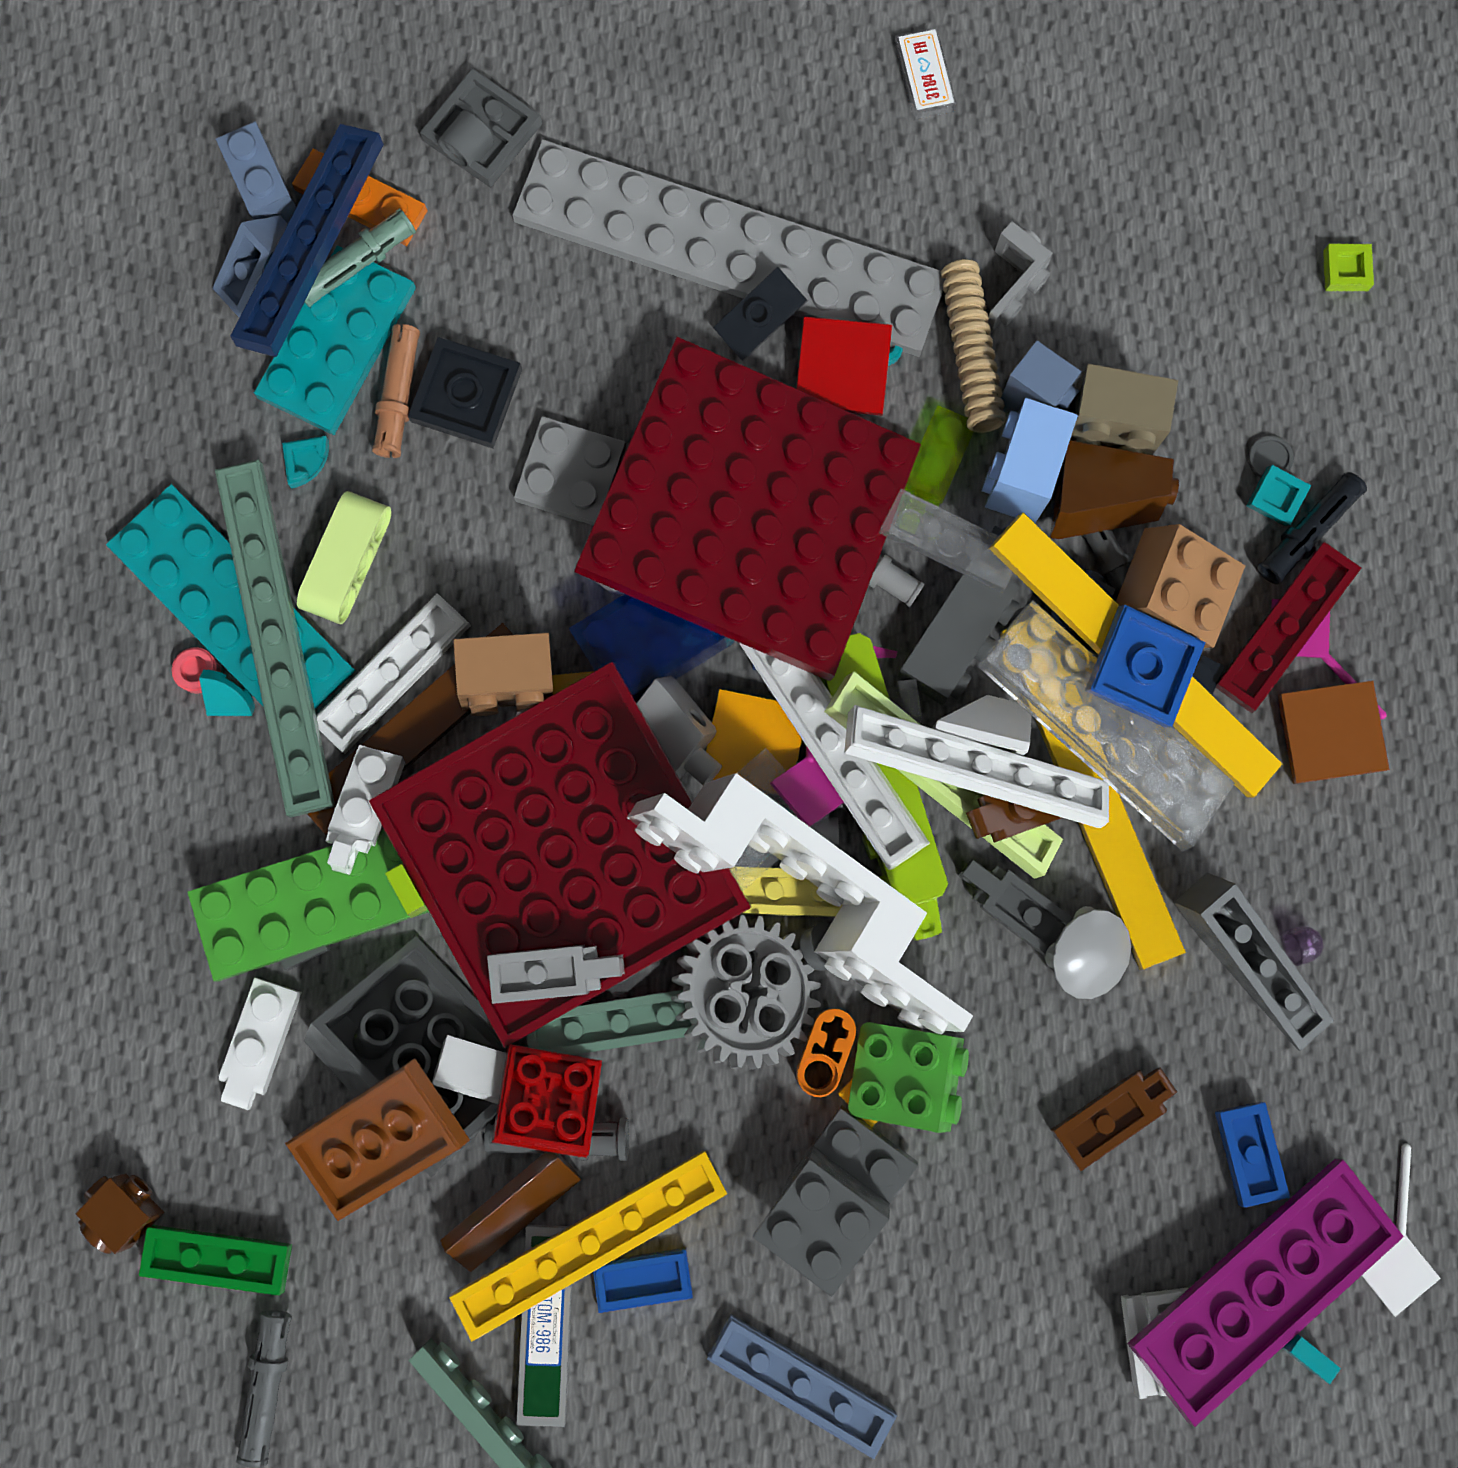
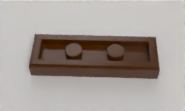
[440,1151,581,1272]

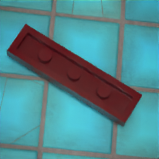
[1216,542,1362,713]

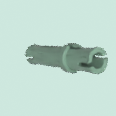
[305,208,416,307]

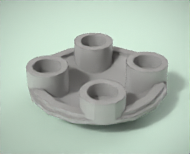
[1045,906,1131,999]

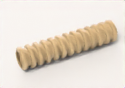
[941,259,1007,433]

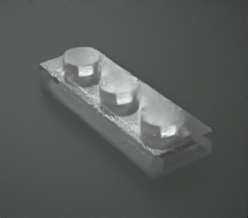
[879,489,1013,593]

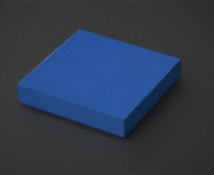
[1085,605,1206,728]

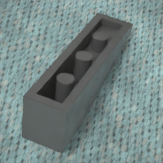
[1174,872,1334,1051]

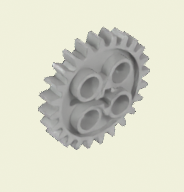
[671,915,821,1070]

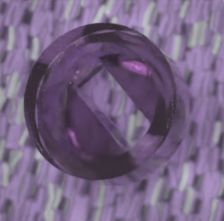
[1282,926,1324,966]

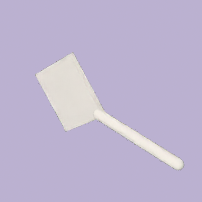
[1362,1143,1441,1317]

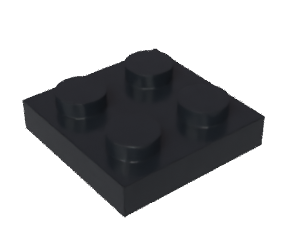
[408,337,523,449]

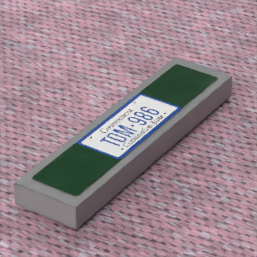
[517,1224,572,1427]

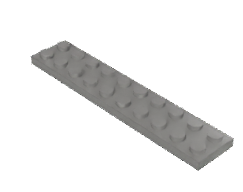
[512,139,946,357]

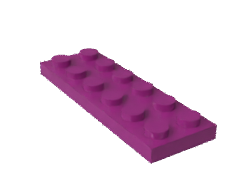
[1127,1159,1404,1427]

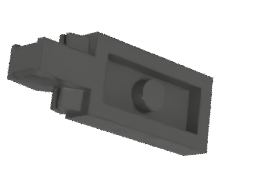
[958,860,1074,957]

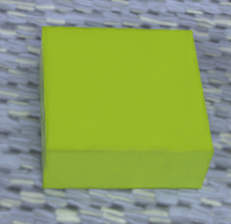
[1323,244,1374,291]
[385,864,428,918]

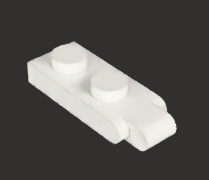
[219,978,302,1110]

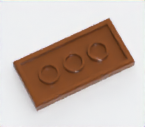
[285,1059,470,1221]

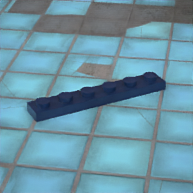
[230,124,384,357]

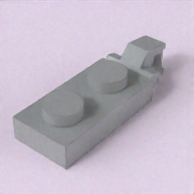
[487,945,625,1004]

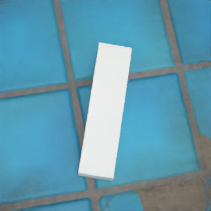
[316,593,471,754]

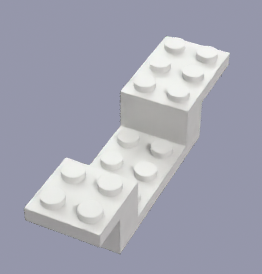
[627,773,973,1034]

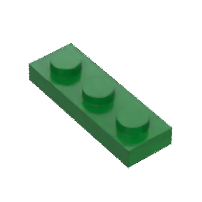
[139,1225,292,1296]

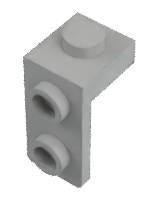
[988,221,1053,333]

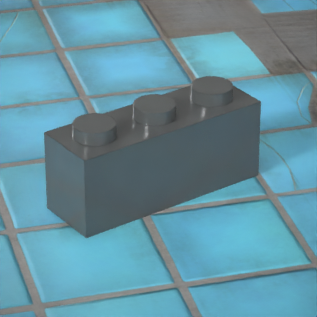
[897,557,1020,706]

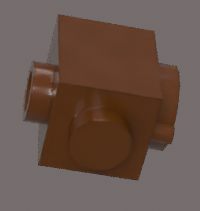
[75,1173,165,1254]

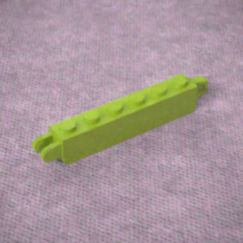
[819,633,948,941]

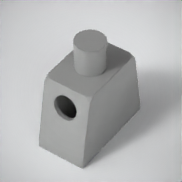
[637,676,722,786]

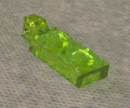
[901,405,974,528]

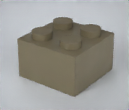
[1069,364,1178,455]

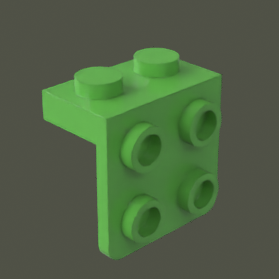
[848,1022,969,1133]

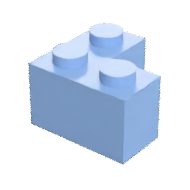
[981,398,1078,523]

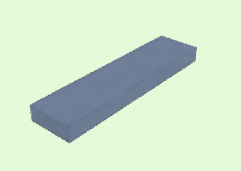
[707,1314,897,1459]

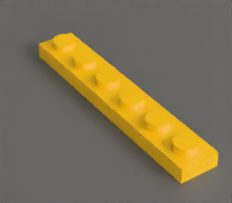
[449,1151,727,1342]

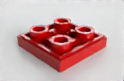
[797,317,892,416]
[492,1044,602,1158]

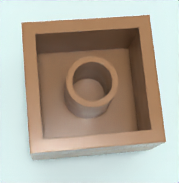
[1116,524,1245,648]
[454,633,553,716]

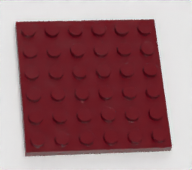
[574,337,921,681]
[369,662,752,1048]

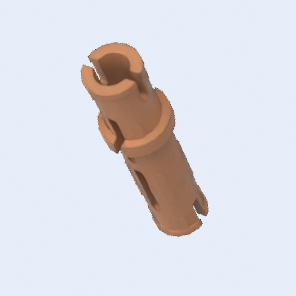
[372,324,420,458]

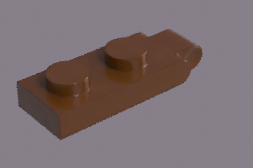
[966,795,1062,843]
[1050,1067,1177,1171]

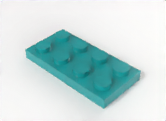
[254,245,416,435]

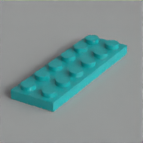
[106,484,356,709]

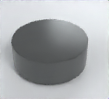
[800,922,831,971]

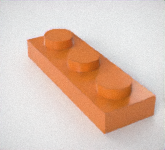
[292,148,428,246]

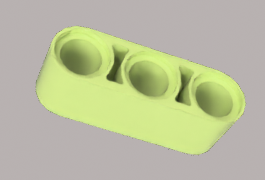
[297,491,391,624]

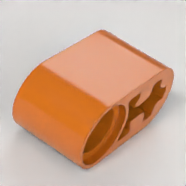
[796,1009,856,1097]

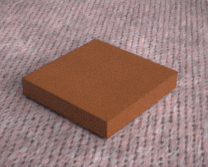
[1278,681,1390,784]

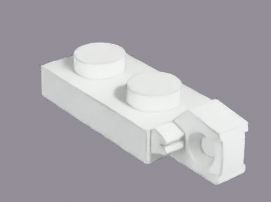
[326,745,405,875]

